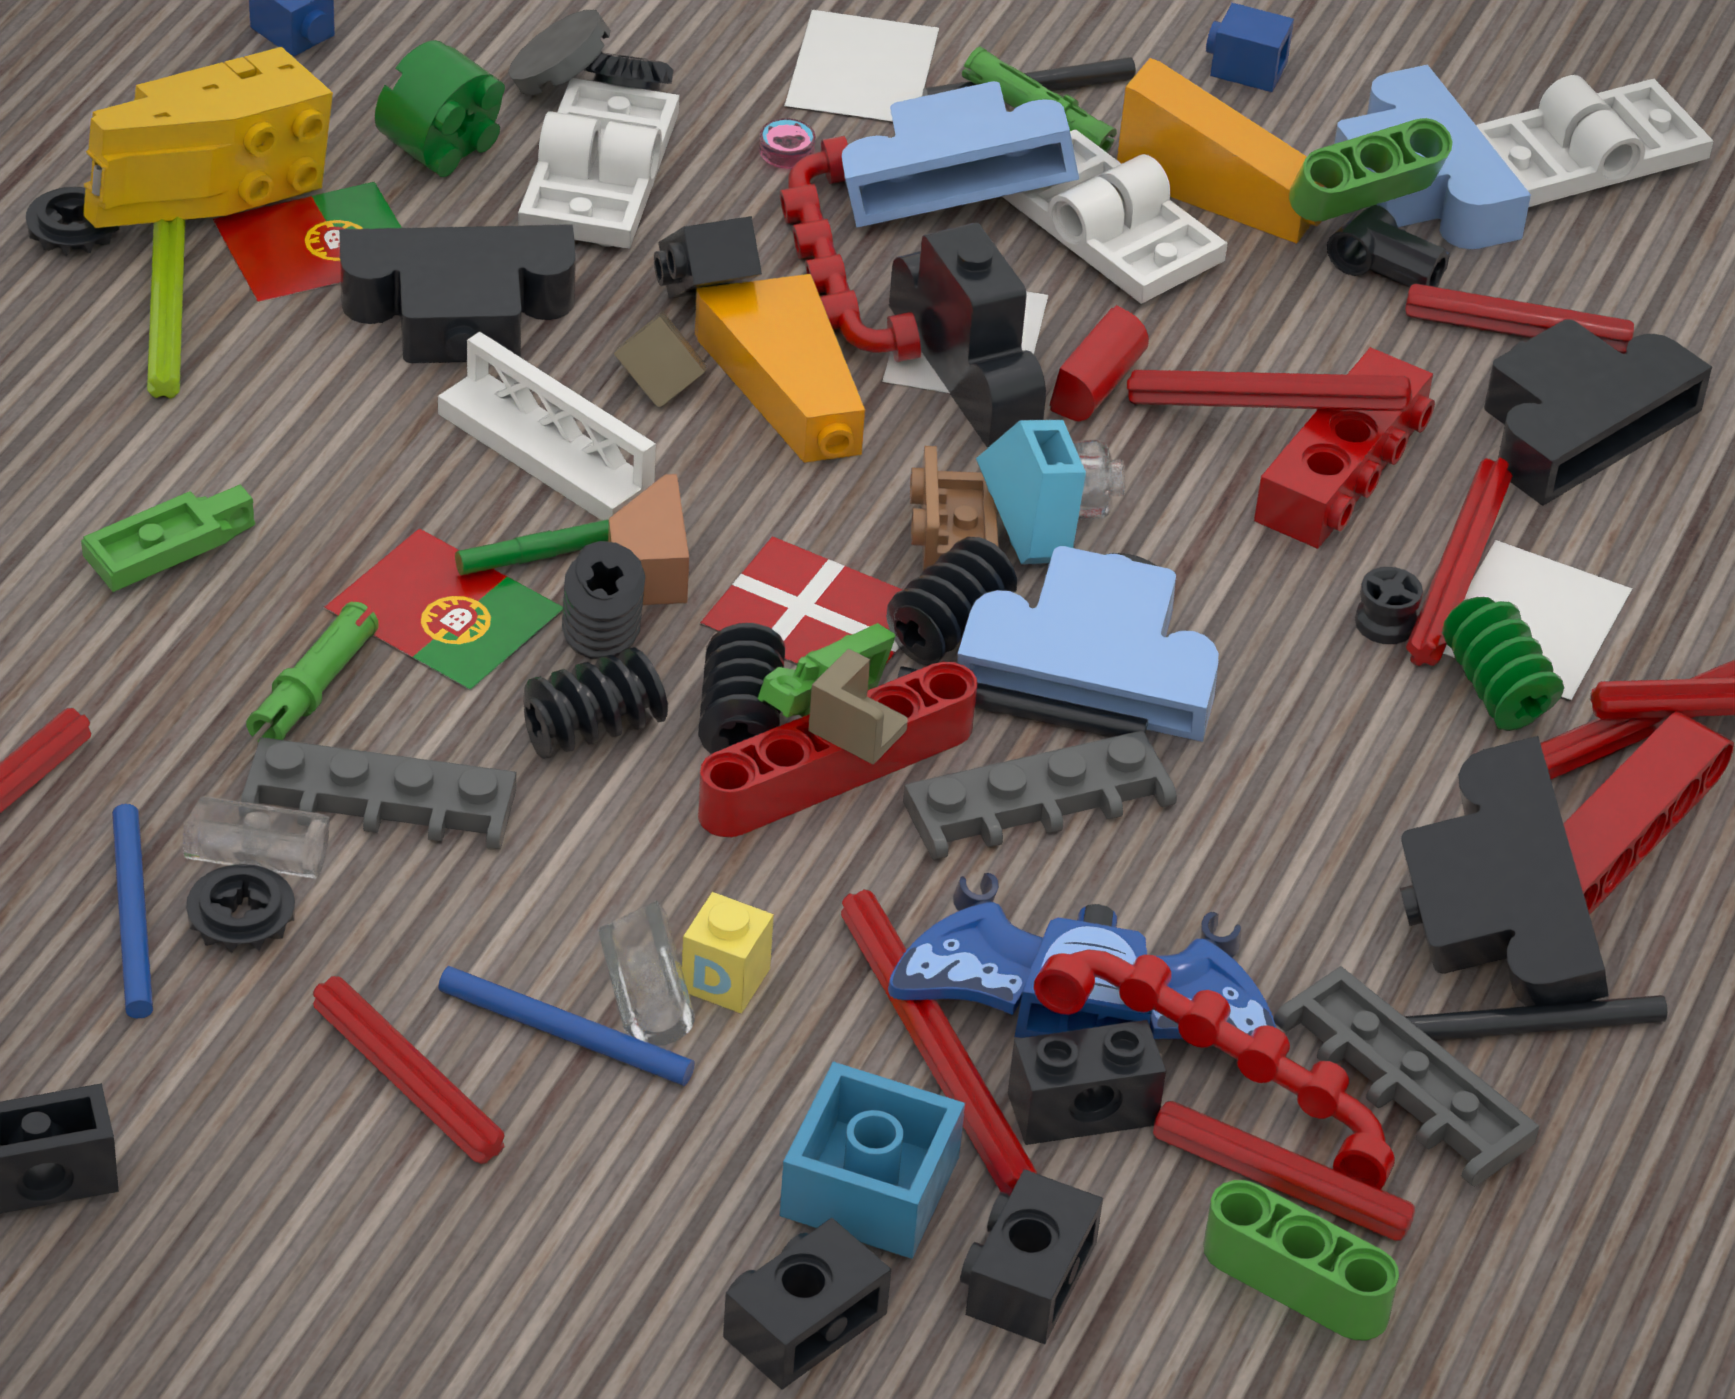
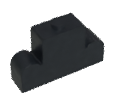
[889,222,1046,448]
[339,225,576,363]
[1484,319,1712,506]
[1400,736,1609,1006]

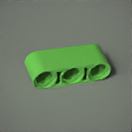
[1289,118,1453,222]
[1203,1180,1399,1341]

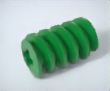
[1442,597,1565,731]

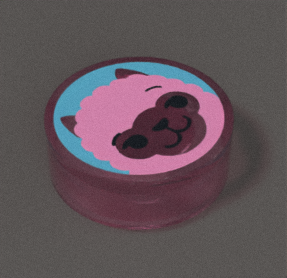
[759,118,816,169]

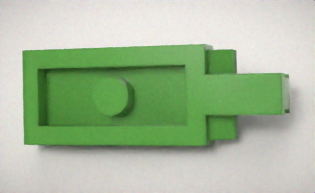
[81,484,255,592]
[758,623,896,718]

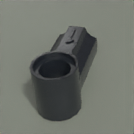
[1327,205,1450,288]

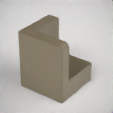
[614,311,707,407]
[809,648,908,764]

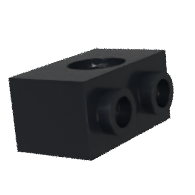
[654,216,762,299]
[1008,1020,1166,1145]
[0,1083,119,1214]
[960,1169,1103,1344]
[723,1218,891,1390]

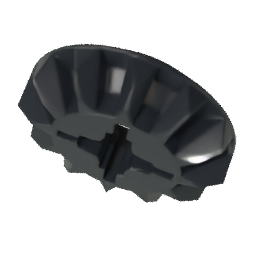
[584,52,674,90]
[26,187,120,256]
[186,864,295,954]

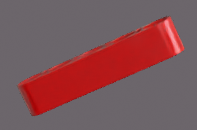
[698,662,977,838]
[1563,711,1734,915]

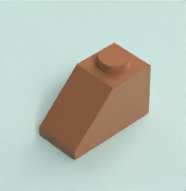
[608,474,689,605]

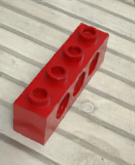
[1254,347,1435,549]

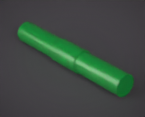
[455,519,609,575]

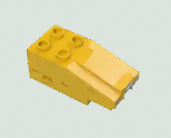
[83,47,333,228]

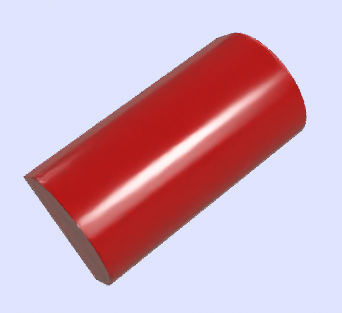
[1049,305,1149,421]

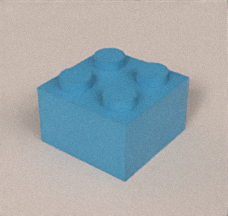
[779,1062,965,1259]

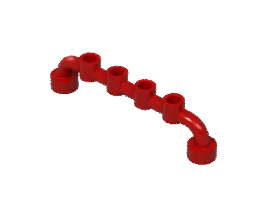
[780,136,921,362]
[1034,949,1395,1189]

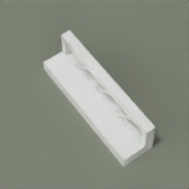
[438,332,656,520]

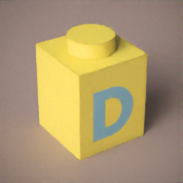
[681,892,774,1014]

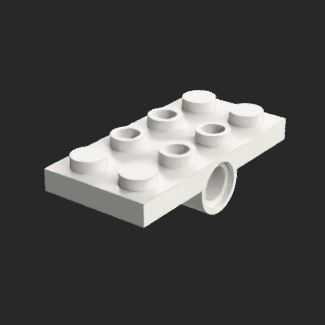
[1476,75,1713,207]
[518,78,679,249]
[1002,129,1228,304]

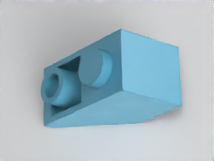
[976,420,1086,564]

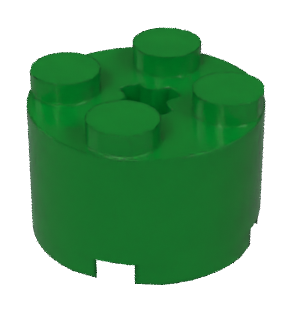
[375,40,505,177]

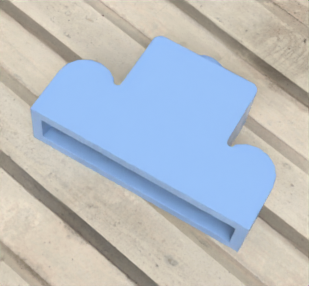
[1334,65,1531,249]
[842,81,1079,228]
[957,546,1219,742]

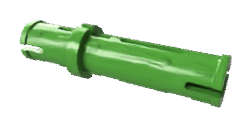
[962,47,1117,152]
[246,602,379,742]

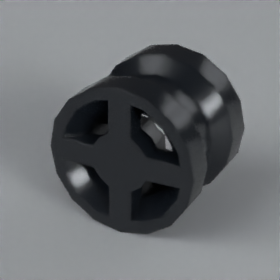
[1355,567,1423,644]

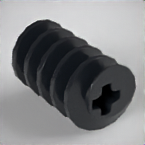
[886,537,1017,666]
[562,541,645,659]
[698,623,786,754]
[523,647,668,759]

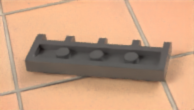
[903,730,1177,860]
[240,737,516,849]
[1274,966,1539,1187]

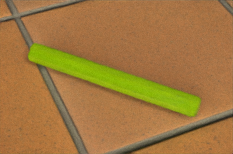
[147,217,185,399]

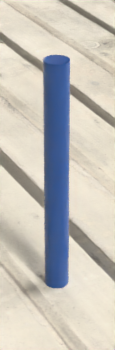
[112,804,153,1019]
[438,966,695,1086]

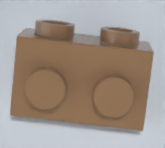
[910,446,998,571]

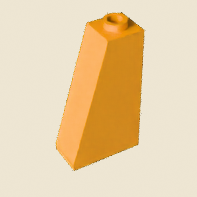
[1117,58,1324,244]
[695,274,865,463]

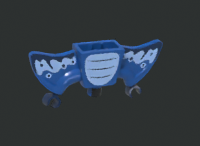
[888,873,1276,1039]

